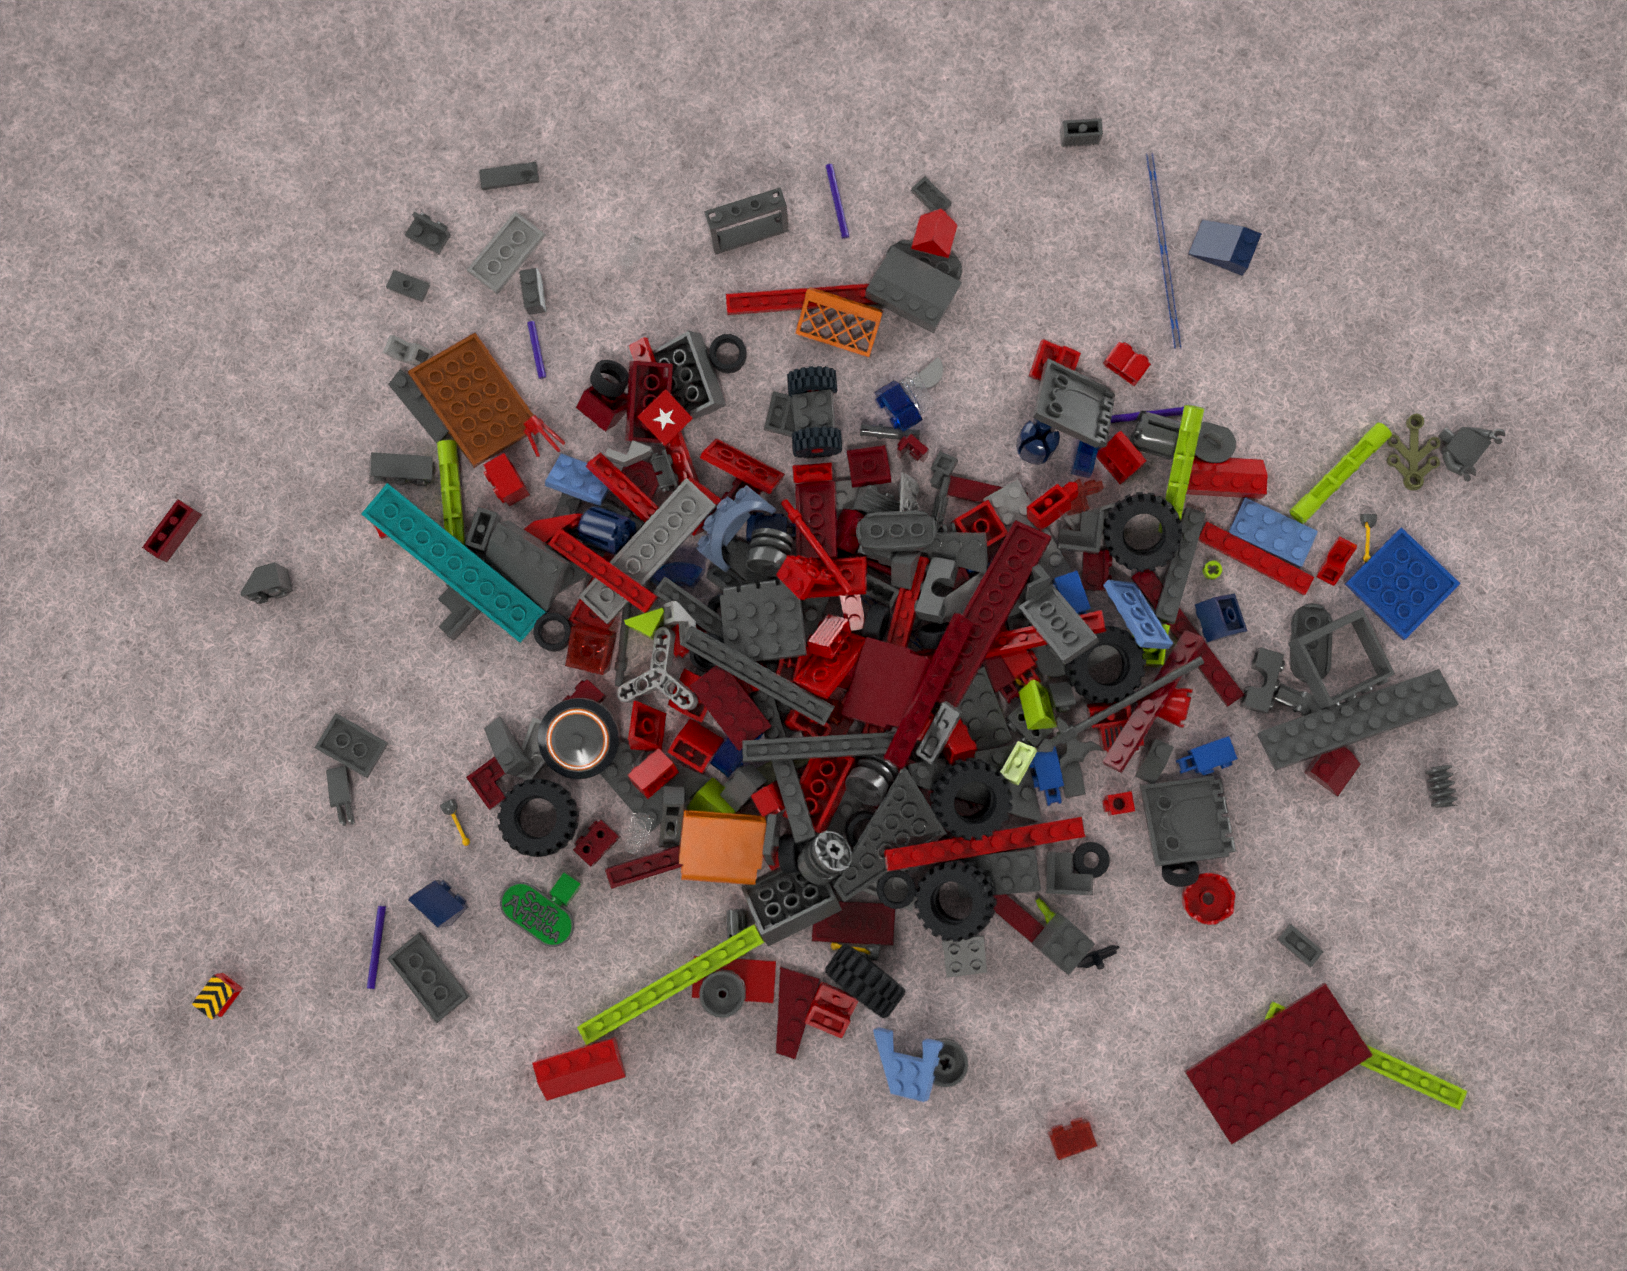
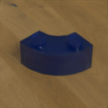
[874,380,923,432]
[649,562,705,589]
[710,733,763,778]

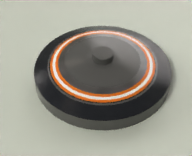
[538,698,620,779]

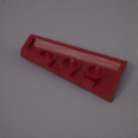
[776,966,820,1060]

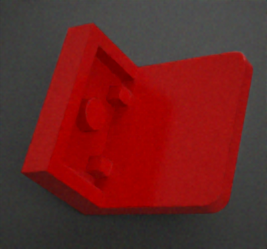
[776,555,837,600]

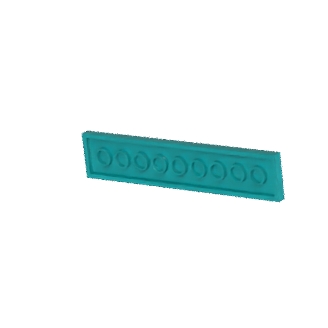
[361,483,546,643]

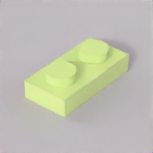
[1001,741,1037,785]

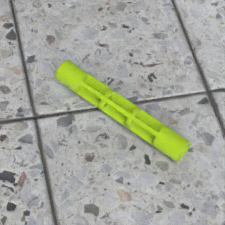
[1158,405,1205,533]
[1289,422,1392,524]
[437,440,466,546]

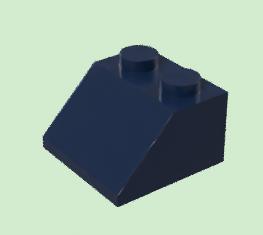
[1194,593,1247,643]

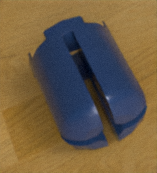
[1016,419,1060,465]
[578,506,636,555]

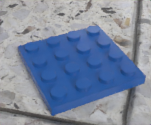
[1345,527,1461,640]

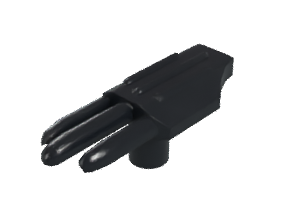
[1077,945,1120,970]

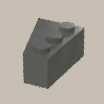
[369,452,433,486]

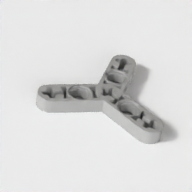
[617,627,698,710]

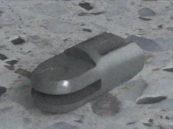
[726,908,747,939]

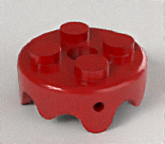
[1182,873,1236,925]

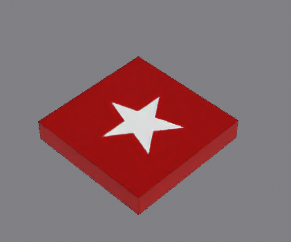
[637,389,693,446]

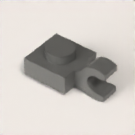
[930,451,958,490]

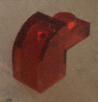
[1066,479,1104,516]

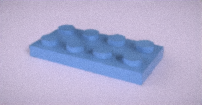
[1228,498,1318,568]
[1103,580,1173,649]

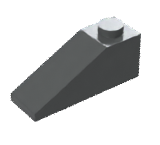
[484,716,531,776]
[659,786,684,848]

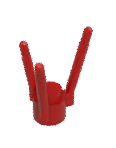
[523,415,565,457]

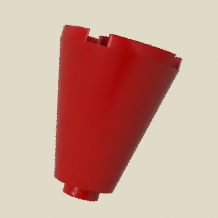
[1136,687,1193,728]

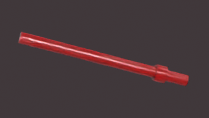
[781,499,854,595]

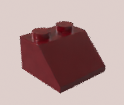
[576,378,628,432]
[1304,747,1361,797]

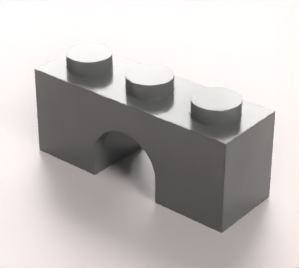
[914,557,959,623]
[1240,647,1285,714]

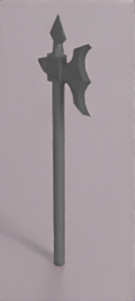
[1037,657,1204,773]

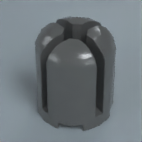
[1130,410,1181,460]

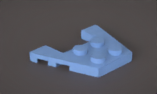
[873,1027,943,1102]

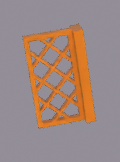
[795,287,884,357]

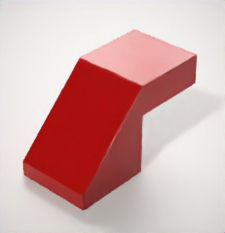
[1316,536,1357,586]

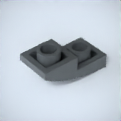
[1058,754,1086,798]

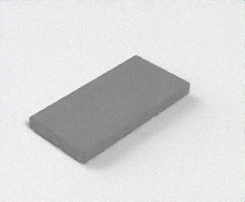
[467,211,546,294]

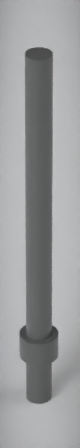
[614,602,631,687]

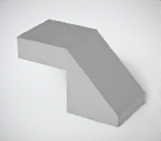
[383,335,433,366]
[605,441,653,467]
[663,601,696,644]

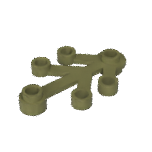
[1387,413,1440,491]

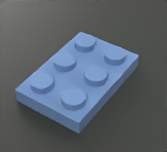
[545,454,609,506]

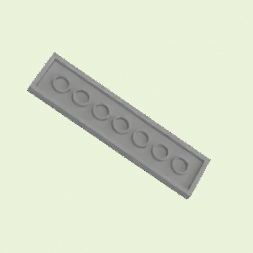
[578,478,717,624]

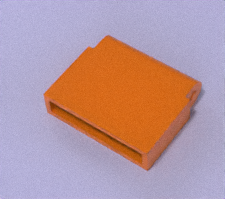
[679,810,767,885]

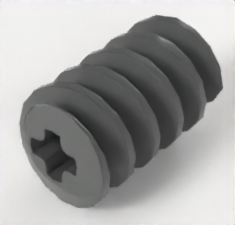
[1426,765,1458,808]

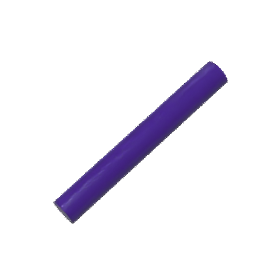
[527,321,546,379]

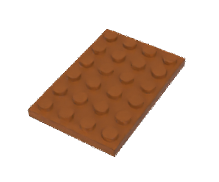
[408,333,534,468]

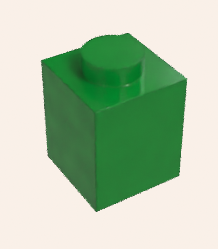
[549,873,581,907]

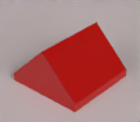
[911,208,958,258]
[628,700,666,751]

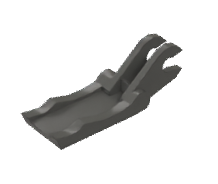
[326,766,355,826]

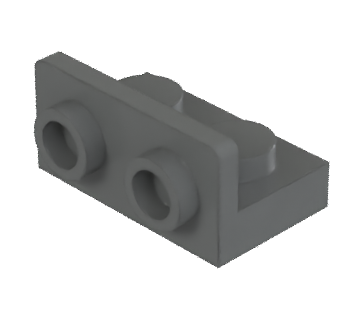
[405,212,451,255]

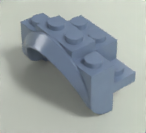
[696,485,776,572]

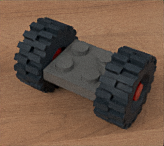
[787,366,842,459]

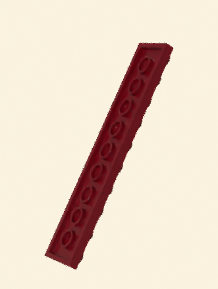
[936,520,1052,708]

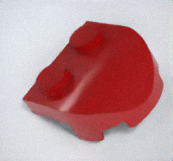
[792,462,833,483]

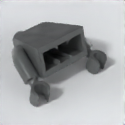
[1438,427,1506,482]

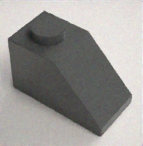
[1135,738,1174,784]

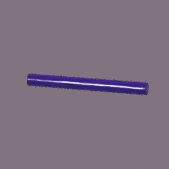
[825,164,849,239]
[1111,407,1184,423]
[367,906,386,989]

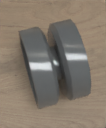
[699,969,746,1018]
[921,1038,968,1088]

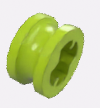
[1203,561,1222,580]

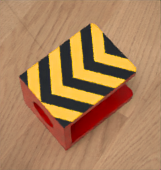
[192,973,244,1019]

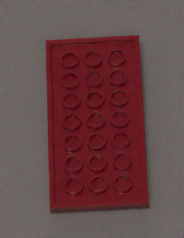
[1184,983,1373,1145]

